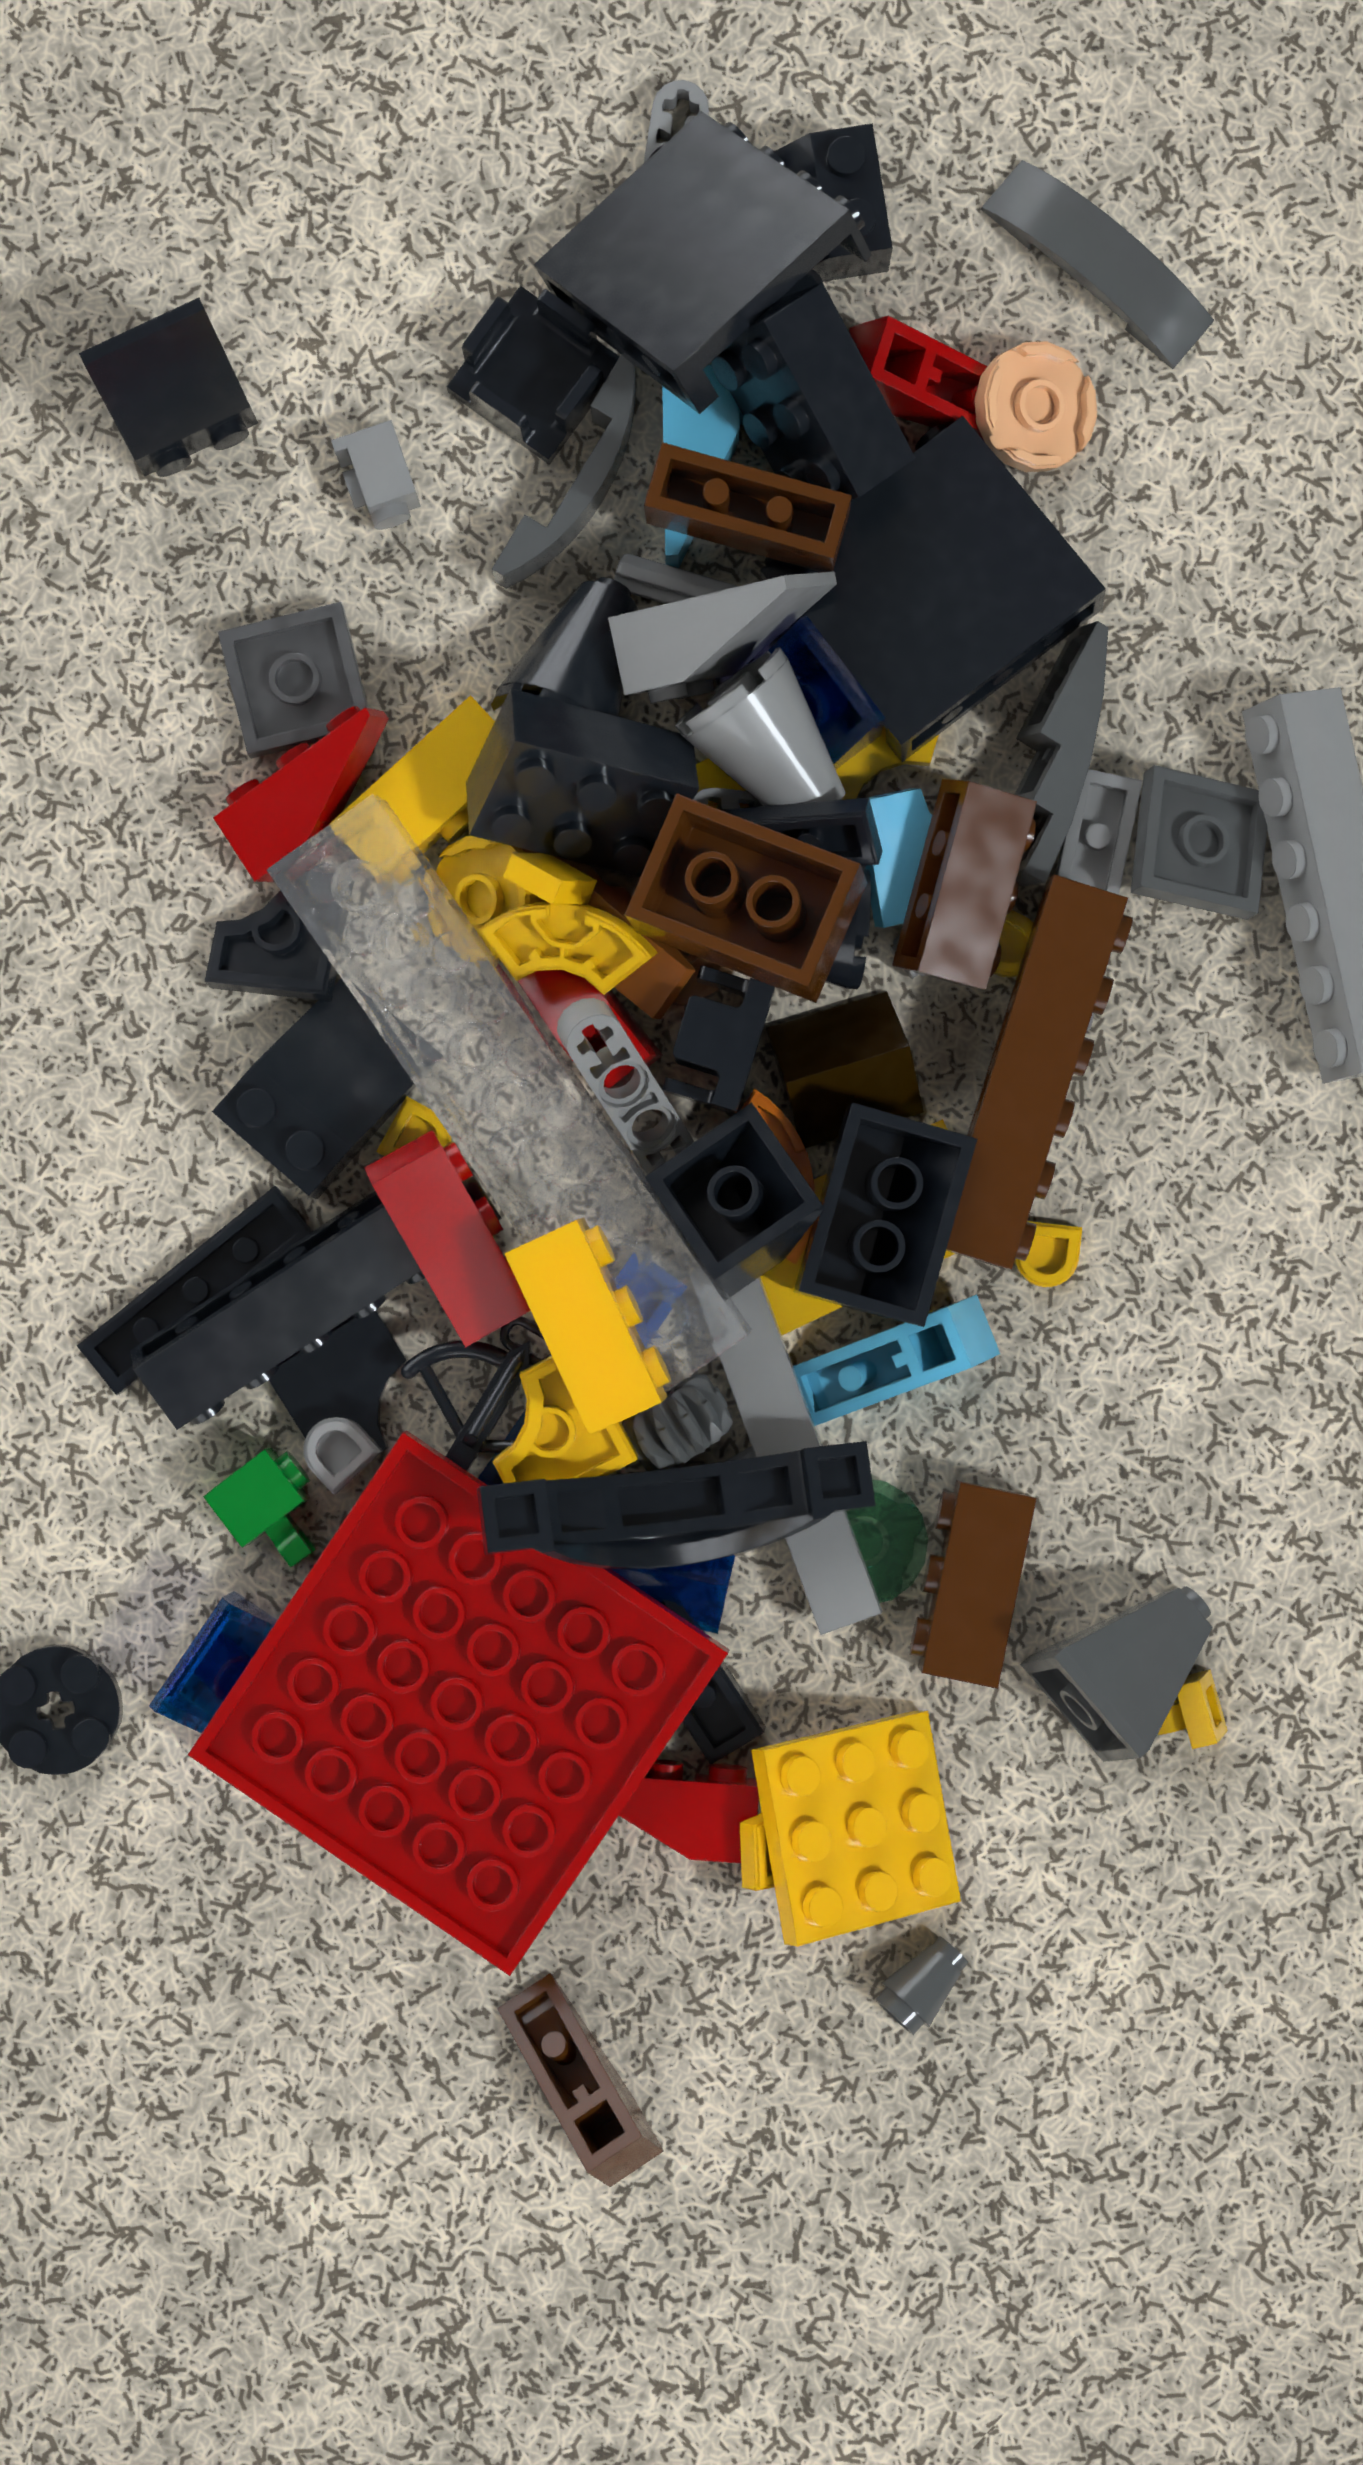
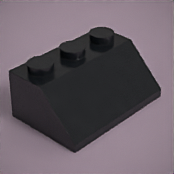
[793,1102,978,1327]

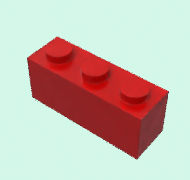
[364,1130,531,1347]

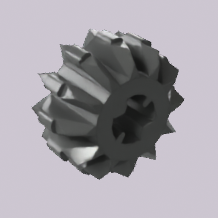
[622,1374,733,1471]

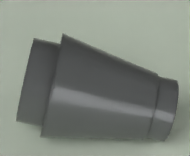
[875,1936,969,2035]

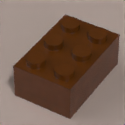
[624,793,867,1003]

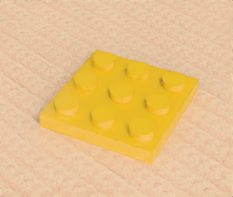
[751,1710,961,1947]

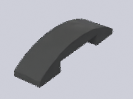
[981,160,1214,369]
[492,354,636,589]

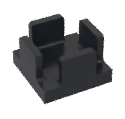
[447,286,620,465]
[662,965,775,1115]

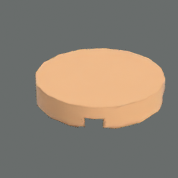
[974,341,1097,472]

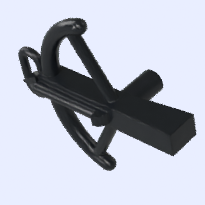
[401,1316,552,1472]

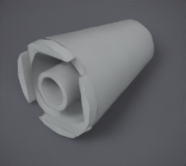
[675,647,846,806]

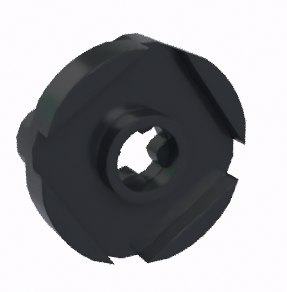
[0,1645,123,1775]

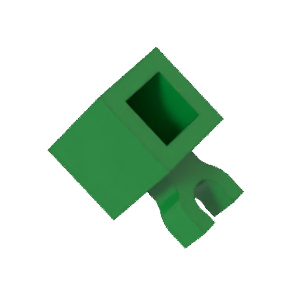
[203,1448,317,1567]

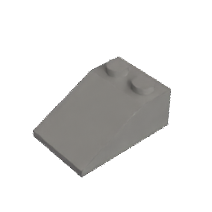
[608,571,837,704]

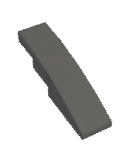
[1014,621,1108,887]

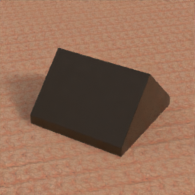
[766,991,924,1148]

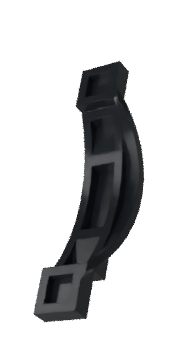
[477,1441,876,1569]

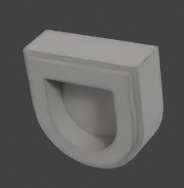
[303,1417,383,1495]

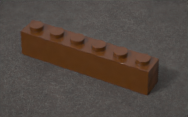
[946,874,1133,1270]

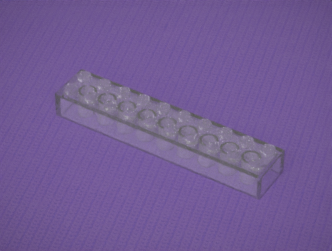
[267,794,752,1392]

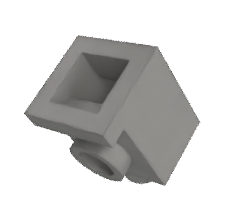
[331,420,421,530]

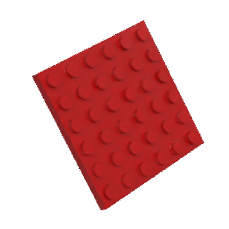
[188,1430,730,1976]

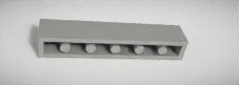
[1242,687,1363,1084]

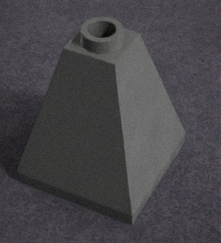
[1020,1586,1213,1762]

